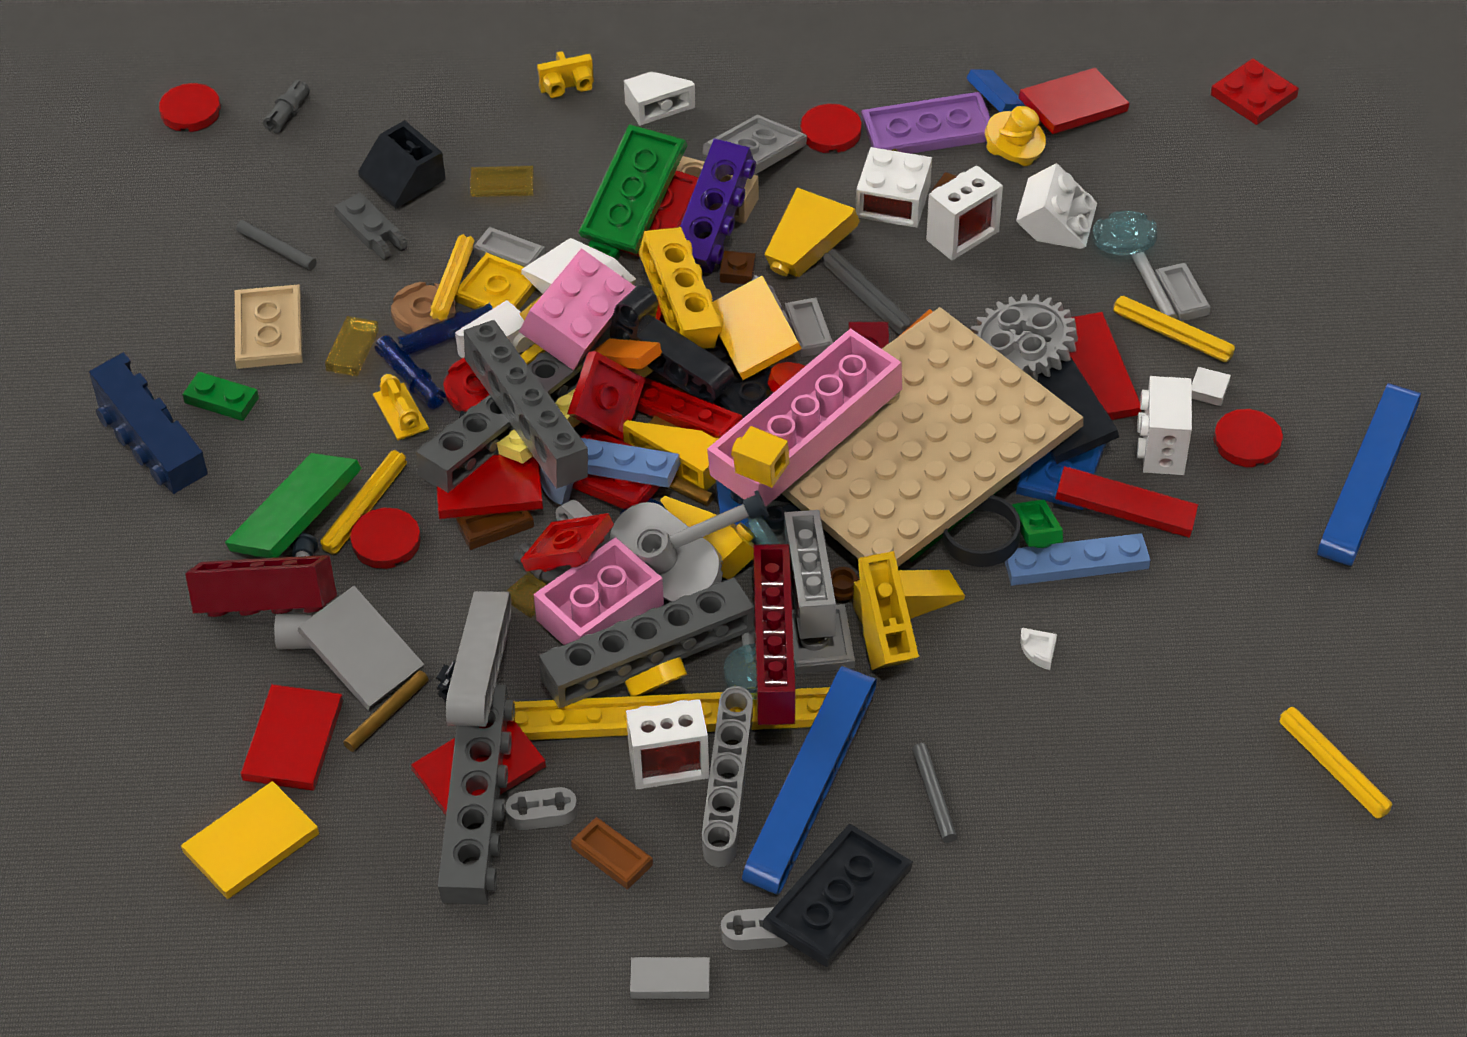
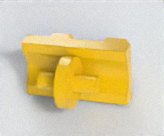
[537,51,594,98]

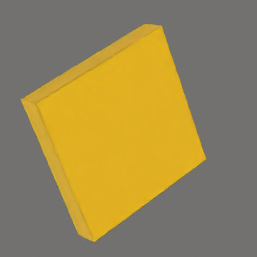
[455,252,536,313]

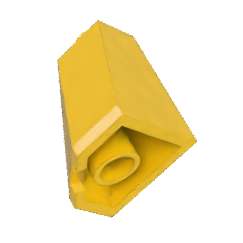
[764,188,860,277]

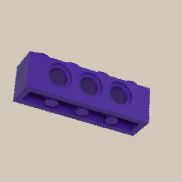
[680,138,756,274]

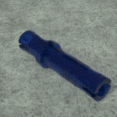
[397,303,493,357]
[374,335,446,409]

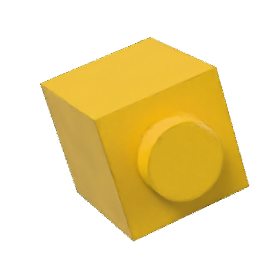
[731,426,790,488]

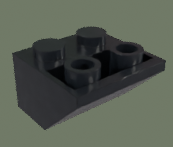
[358,120,446,209]

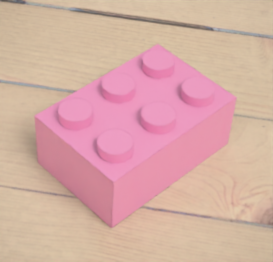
[519,248,636,370]
[534,537,664,645]

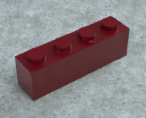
[185,555,337,617]

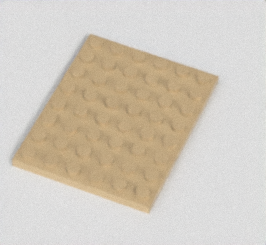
[781,307,1084,567]

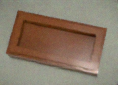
[571,817,653,890]

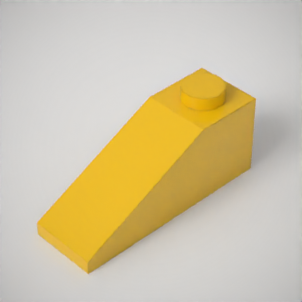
[623,420,719,491]
[660,496,755,580]
[858,551,919,670]
[853,570,965,624]

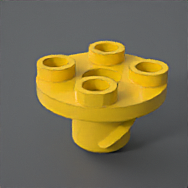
[985,106,1046,166]

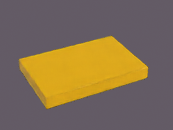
[712,276,802,380]
[181,781,319,900]

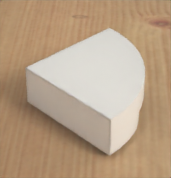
[1020,628,1057,670]

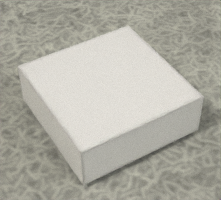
[1191,367,1231,406]

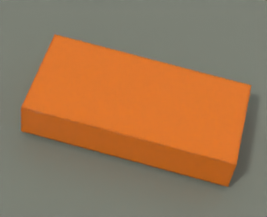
[593,338,662,370]

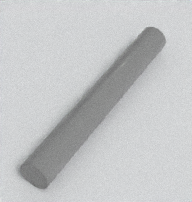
[1130,247,1177,319]

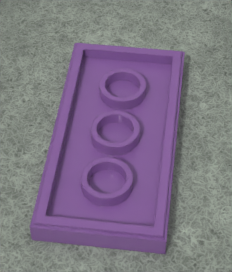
[861,92,990,154]

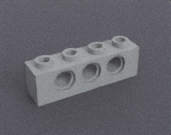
[784,510,836,639]

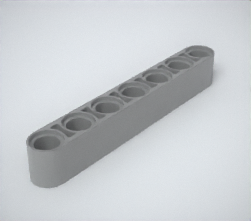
[446,591,511,726]

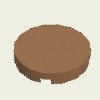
[391,282,456,336]

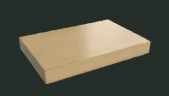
[235,284,303,369]

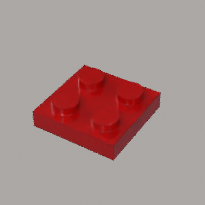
[1211,58,1299,125]
[567,351,646,441]
[520,513,614,572]

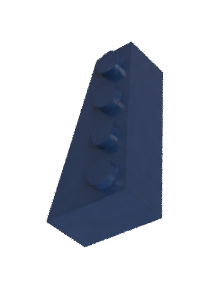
[89,352,208,494]

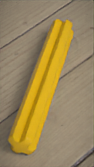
[430,234,474,321]
[1113,296,1235,362]
[320,450,407,555]
[1279,707,1392,819]

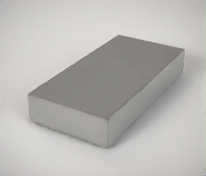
[473,227,545,267]
[1155,263,1210,321]
[785,297,833,357]
[630,957,710,999]

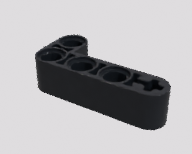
[610,285,734,403]

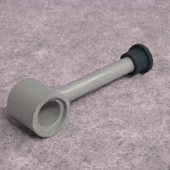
[633,490,769,574]
[274,533,318,650]

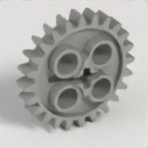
[971,294,1078,381]

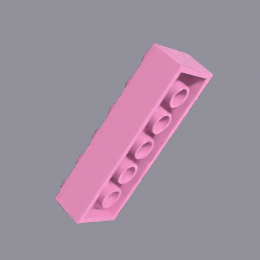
[707,328,902,506]

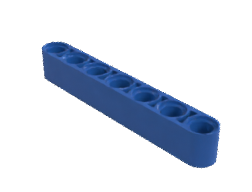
[1317,383,1421,567]
[742,666,877,895]

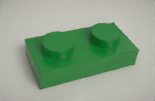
[182,371,259,421]
[1011,499,1063,548]

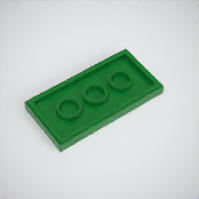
[578,124,688,254]
[225,453,362,558]

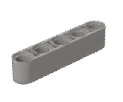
[702,686,753,867]

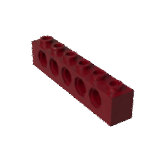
[753,544,795,725]

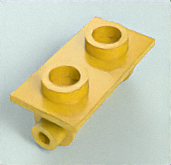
[373,374,429,440]

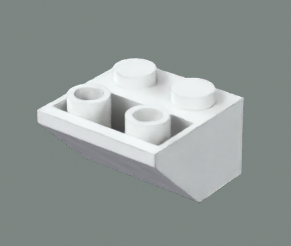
[1016,163,1097,249]

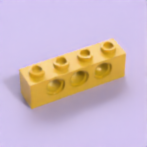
[639,227,723,349]

